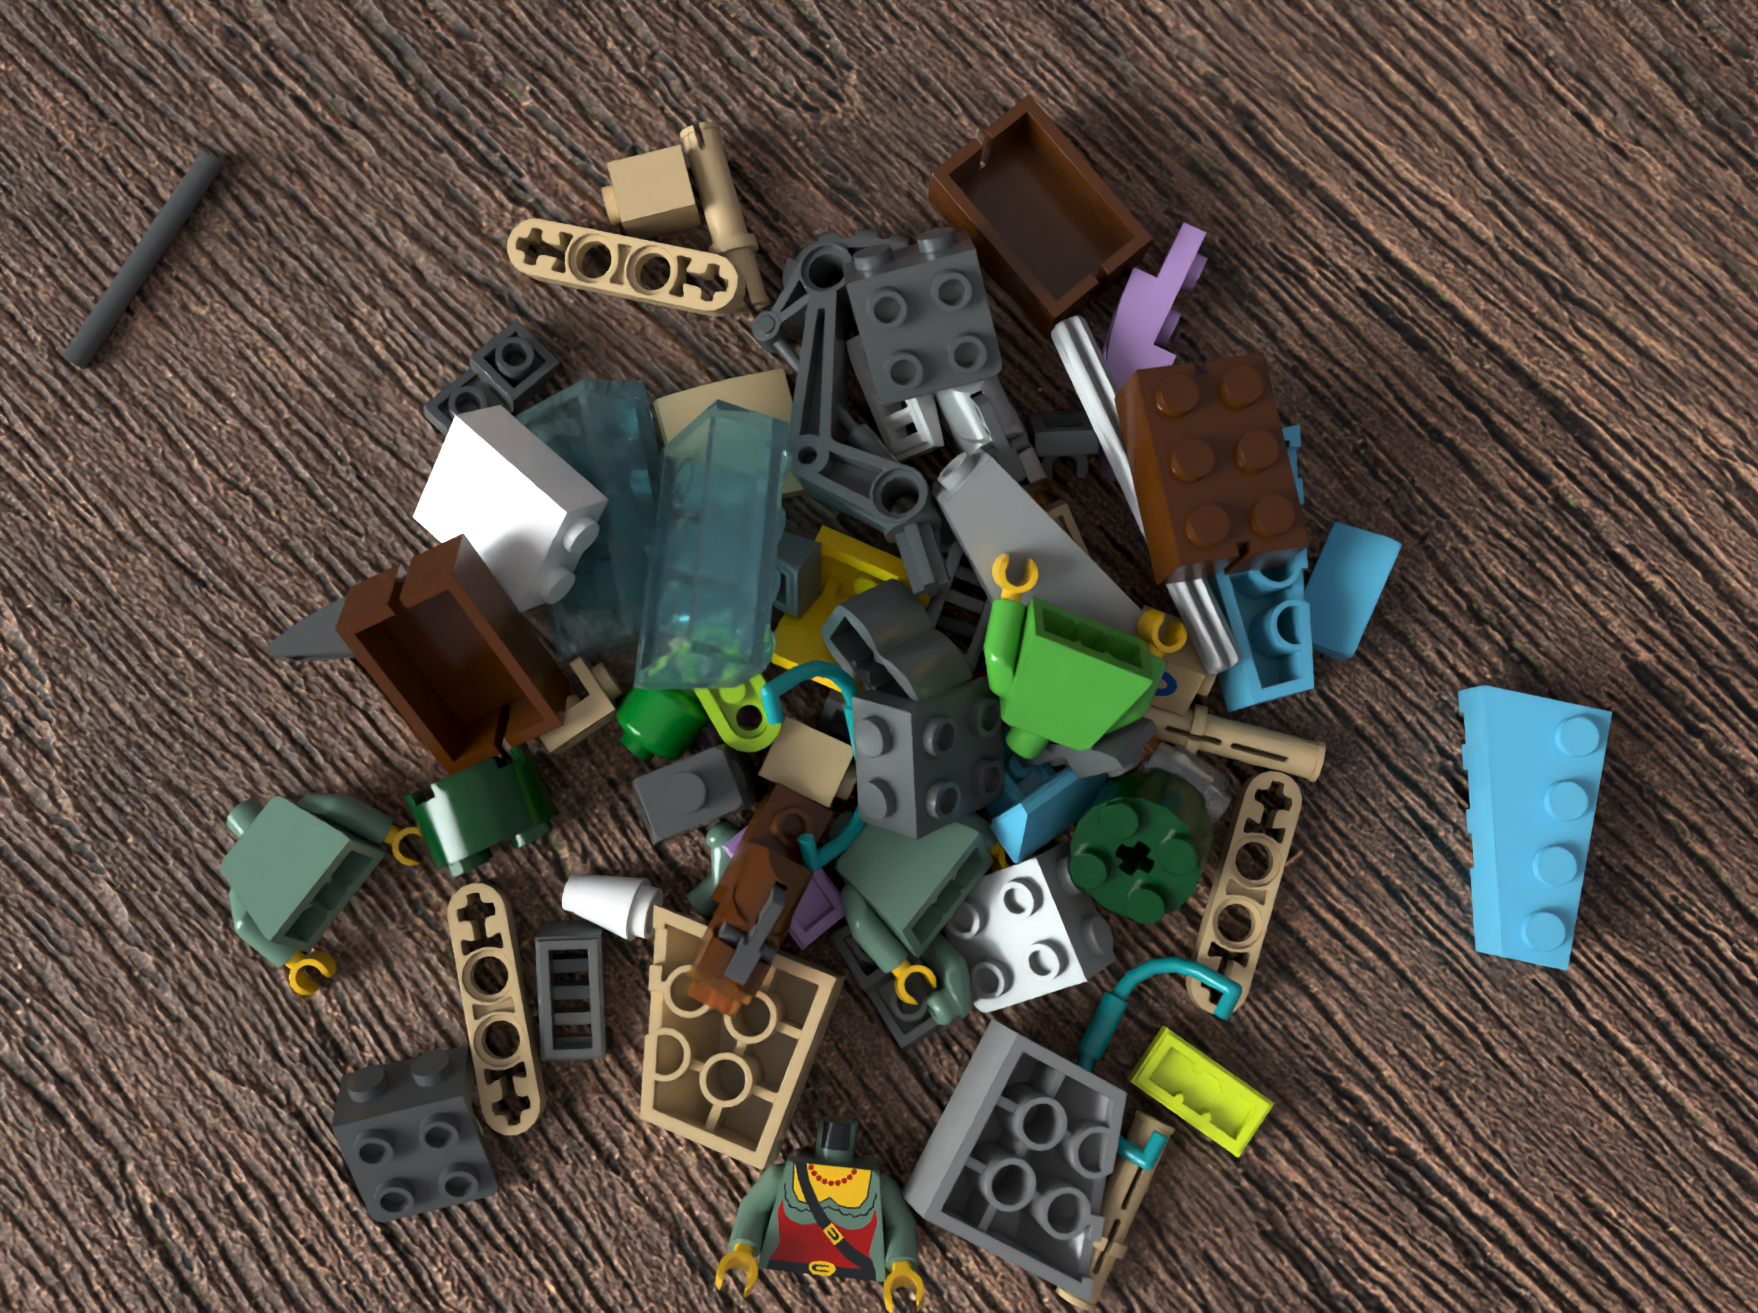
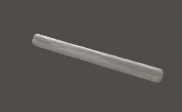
[1051,315,1242,675]

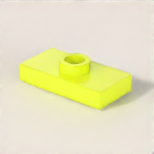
[1127,1025,1275,1158]

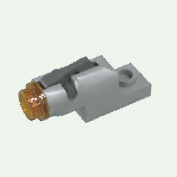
[933,375,1051,510]

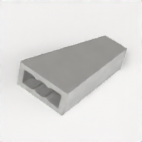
[933,447,1144,637]

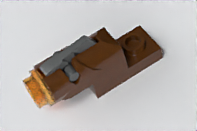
[686,782,833,1018]

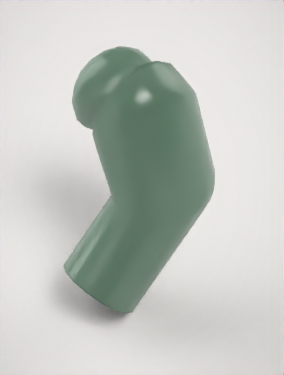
[686,821,741,919]
[920,932,973,1026]

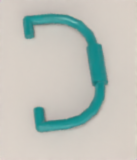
[760,660,867,872]
[1077,956,1242,1170]

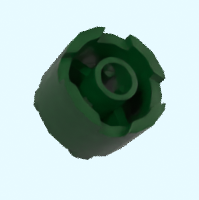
[404,742,559,878]
[1069,768,1216,924]

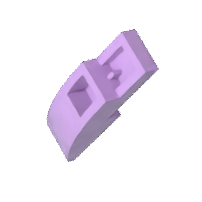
[1099,222,1207,481]

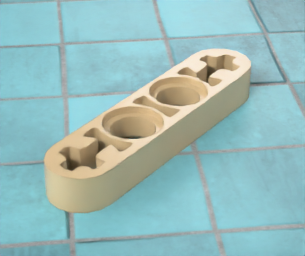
[507,219,746,317]
[1185,771,1302,1014]
[447,882,546,1135]

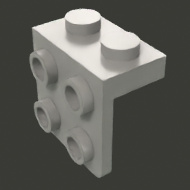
[943,840,1116,1013]

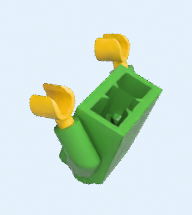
[984,553,1187,759]

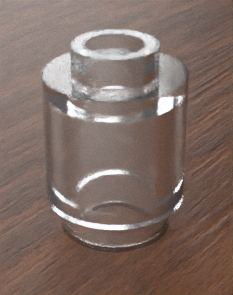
[1136,739,1232,826]

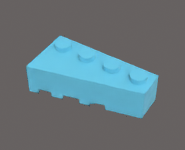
[1207,424,1314,713]
[1458,685,1612,971]

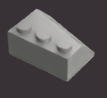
[902,1019,1127,1302]

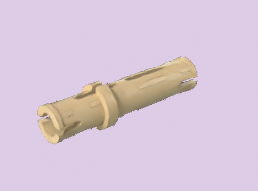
[680,121,770,315]
[1143,703,1326,782]
[1056,1110,1175,1312]

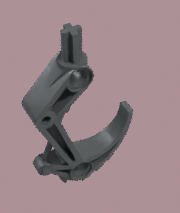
[752,228,951,597]

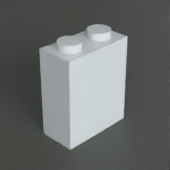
[413,405,609,613]

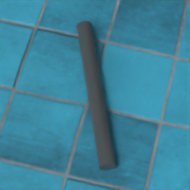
[61,151,224,370]

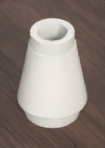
[562,872,663,941]

